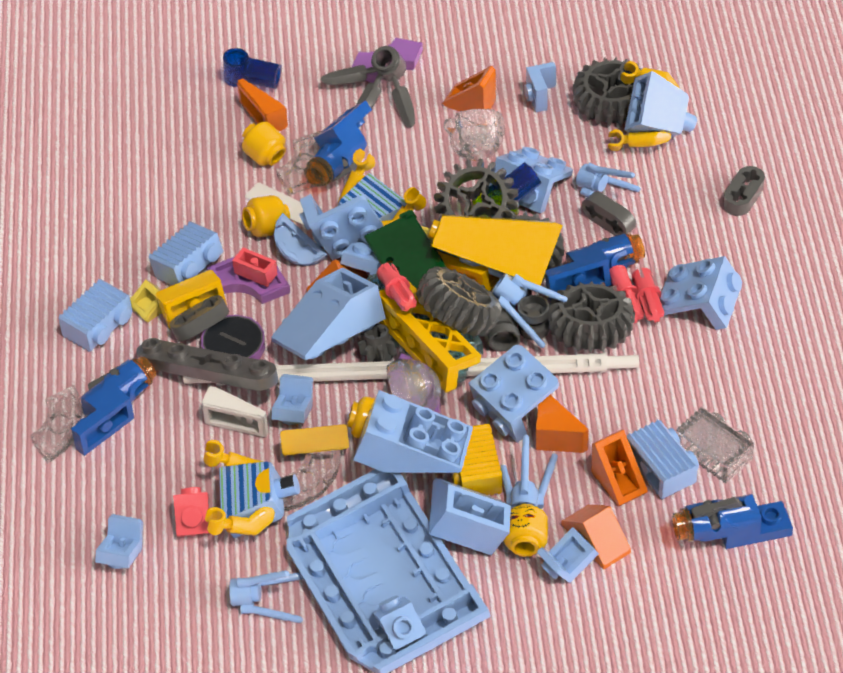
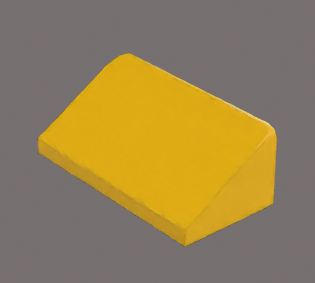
[155,270,227,329]
[280,424,349,456]

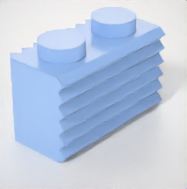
[149,221,224,285]
[58,279,133,352]
[626,419,699,499]

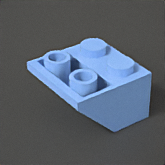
[429,478,511,556]

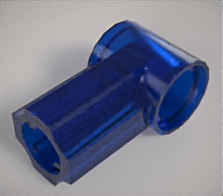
[223,48,282,89]
[487,162,541,218]

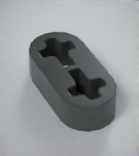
[723,166,765,216]
[582,192,636,236]
[169,295,229,341]

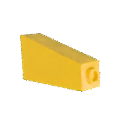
[427,215,563,285]

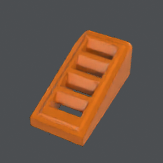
[237,78,288,131]

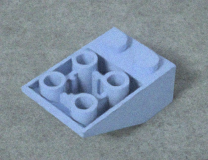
[271,267,386,360]
[353,390,473,473]

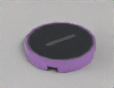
[201,315,265,360]

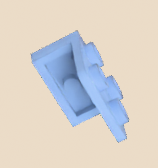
[488,147,573,213]
[300,194,384,261]
[660,256,743,330]
[468,345,559,443]

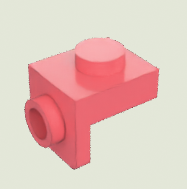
[173,487,210,537]

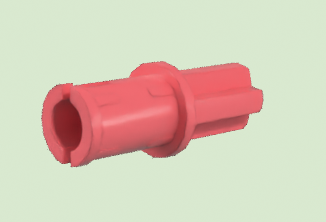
[377,263,417,311]
[609,265,644,323]
[632,267,664,323]

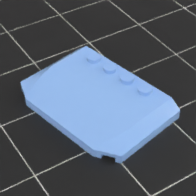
[287,469,491,673]

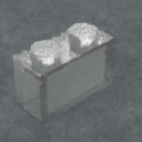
[676,407,754,483]

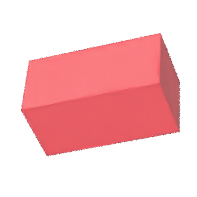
[232,247,278,287]

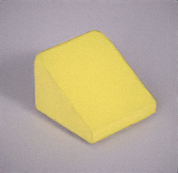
[130,279,162,322]

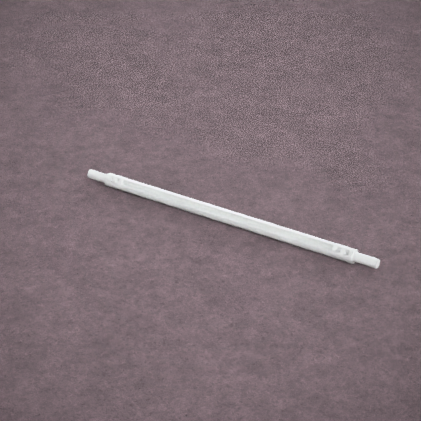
[183,353,639,386]

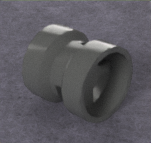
[517,295,550,340]
[487,308,521,351]

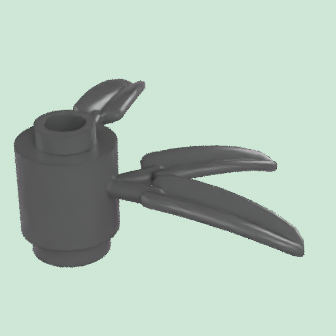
[320,46,415,128]

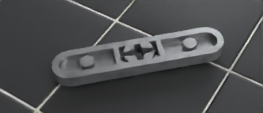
[136,338,278,391]

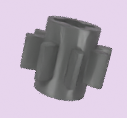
[358,324,400,362]

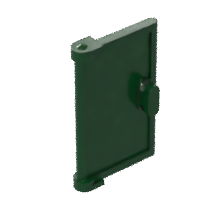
[364,210,447,289]

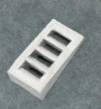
[201,386,269,437]

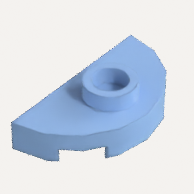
[274,213,328,266]

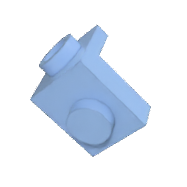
[524,62,556,112]
[340,242,382,285]
[272,374,313,425]
[95,514,143,569]
[537,527,599,583]
[373,596,426,649]

